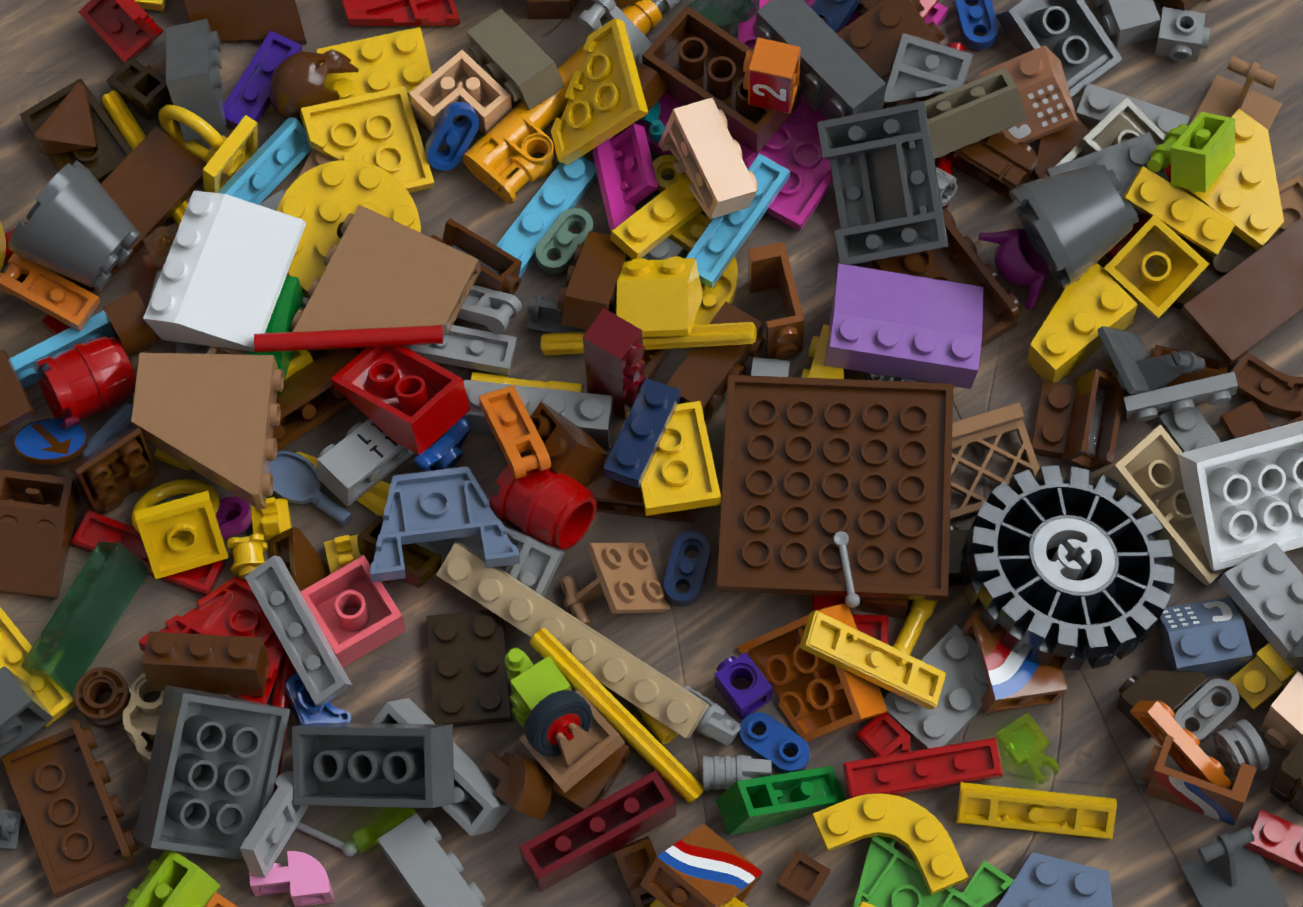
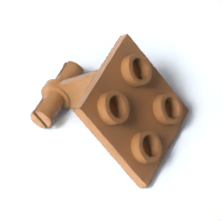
[1191,55,1283,132]
[559,543,670,626]

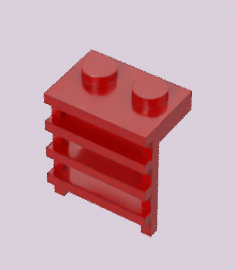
[78,0,164,63]

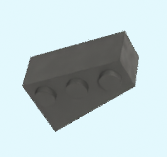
[166,19,227,142]

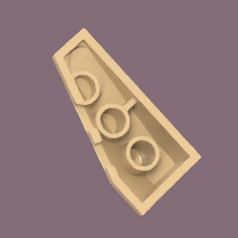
[1092,424,1226,586]

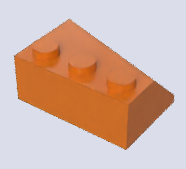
[737,603,888,742]

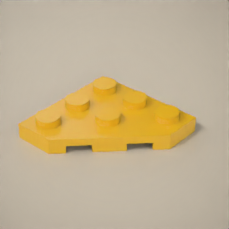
[551,18,648,165]
[300,86,435,193]
[1178,109,1284,251]

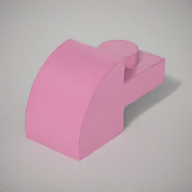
[249,851,334,907]

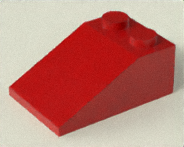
[331,346,470,456]

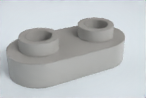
[1174,679,1239,743]

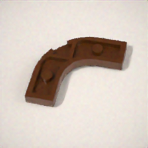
[1231,352,1303,417]

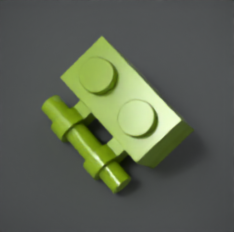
[1147,112,1235,193]
[505,648,571,728]
[124,850,221,907]

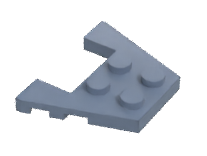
[370,466,520,582]
[997,852,1113,907]

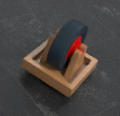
[518,689,625,793]

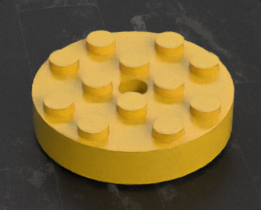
[277,160,421,297]

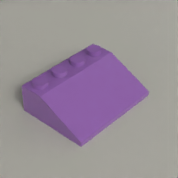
[824,263,984,389]

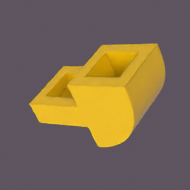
[1228,643,1298,711]

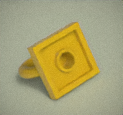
[158,105,258,193]
[131,479,229,580]

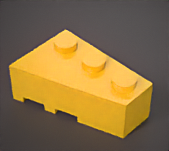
[1027,263,1138,383]

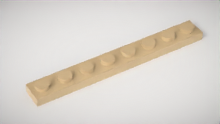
[436,542,709,738]

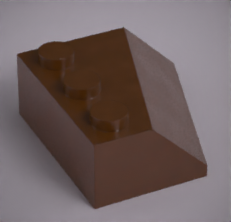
[183,0,307,44]

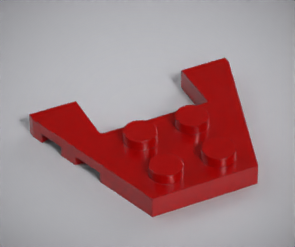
[341,0,460,26]
[138,576,286,704]

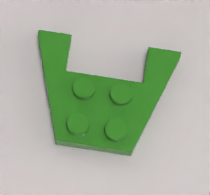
[853,836,1014,907]

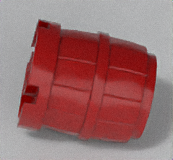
[34,336,136,429]
[489,451,597,549]

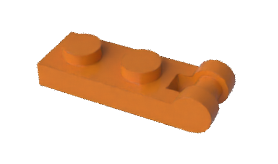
[0,253,100,332]
[479,385,551,479]

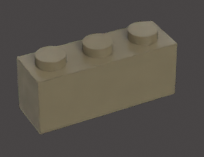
[466,9,565,110]
[924,67,1027,159]

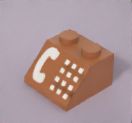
[980,45,1078,144]

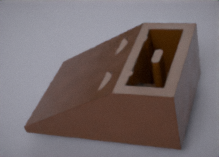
[66,427,159,514]
[0,469,81,600]

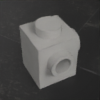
[1155,7,1210,62]

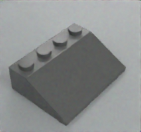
[134,685,290,860]

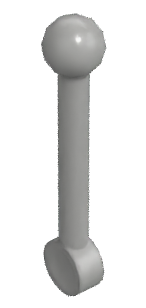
[834,531,860,608]
[294,822,358,857]

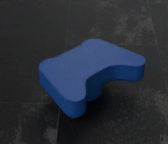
[413,416,472,472]
[285,673,351,725]

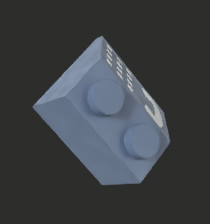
[1156,597,1252,677]

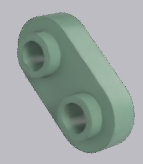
[536,208,594,274]

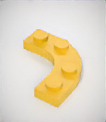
[668,212,738,325]
[812,794,968,895]

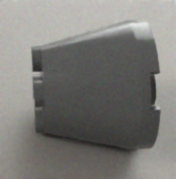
[8,160,141,292]
[1009,164,1139,289]

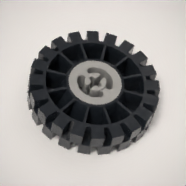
[960,465,1175,670]

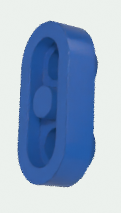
[954,0,998,50]
[425,102,479,171]
[739,712,810,774]

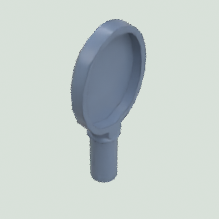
[269,451,352,526]

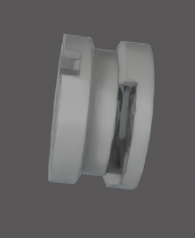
[1214,719,1270,778]

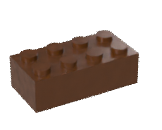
[642,5,802,154]

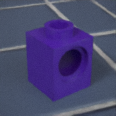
[714,652,773,721]

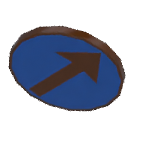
[13,418,88,465]

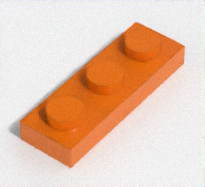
[1130,700,1233,789]

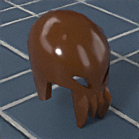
[269,49,359,120]

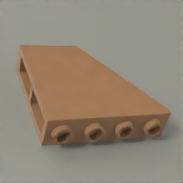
[290,205,481,335]
[131,353,284,509]

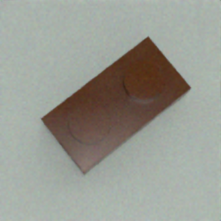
[1032,381,1076,459]

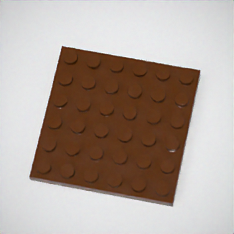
[717,375,954,601]

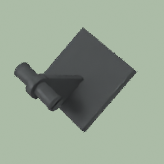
[1097,326,1205,394]
[1180,826,1288,907]

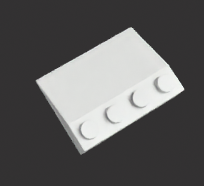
[143,191,306,352]
[1178,421,1303,571]

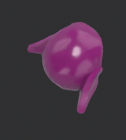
[978,228,1050,310]

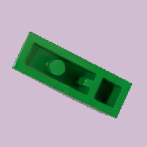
[715,766,845,836]

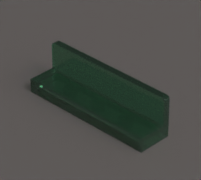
[20,542,149,693]

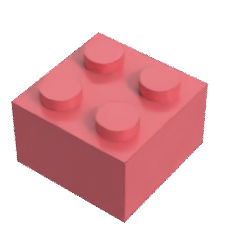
[301,555,406,668]

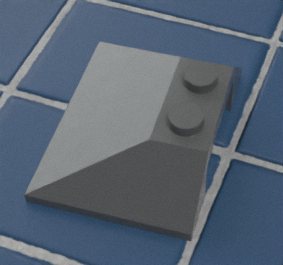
[817,101,949,265]

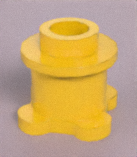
[227,534,268,582]

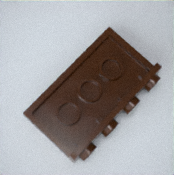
[836,0,974,108]
[871,208,1020,348]
[1,719,139,898]

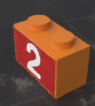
[743,38,801,114]

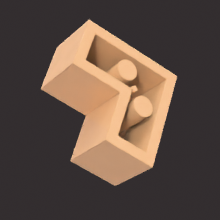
[409,50,512,135]

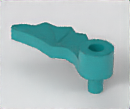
[643,100,665,143]

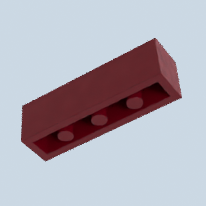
[583,308,646,420]
[519,770,676,892]

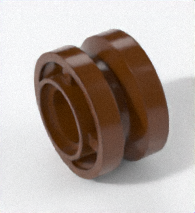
[74,667,131,728]

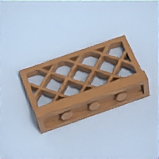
[950,402,1040,520]

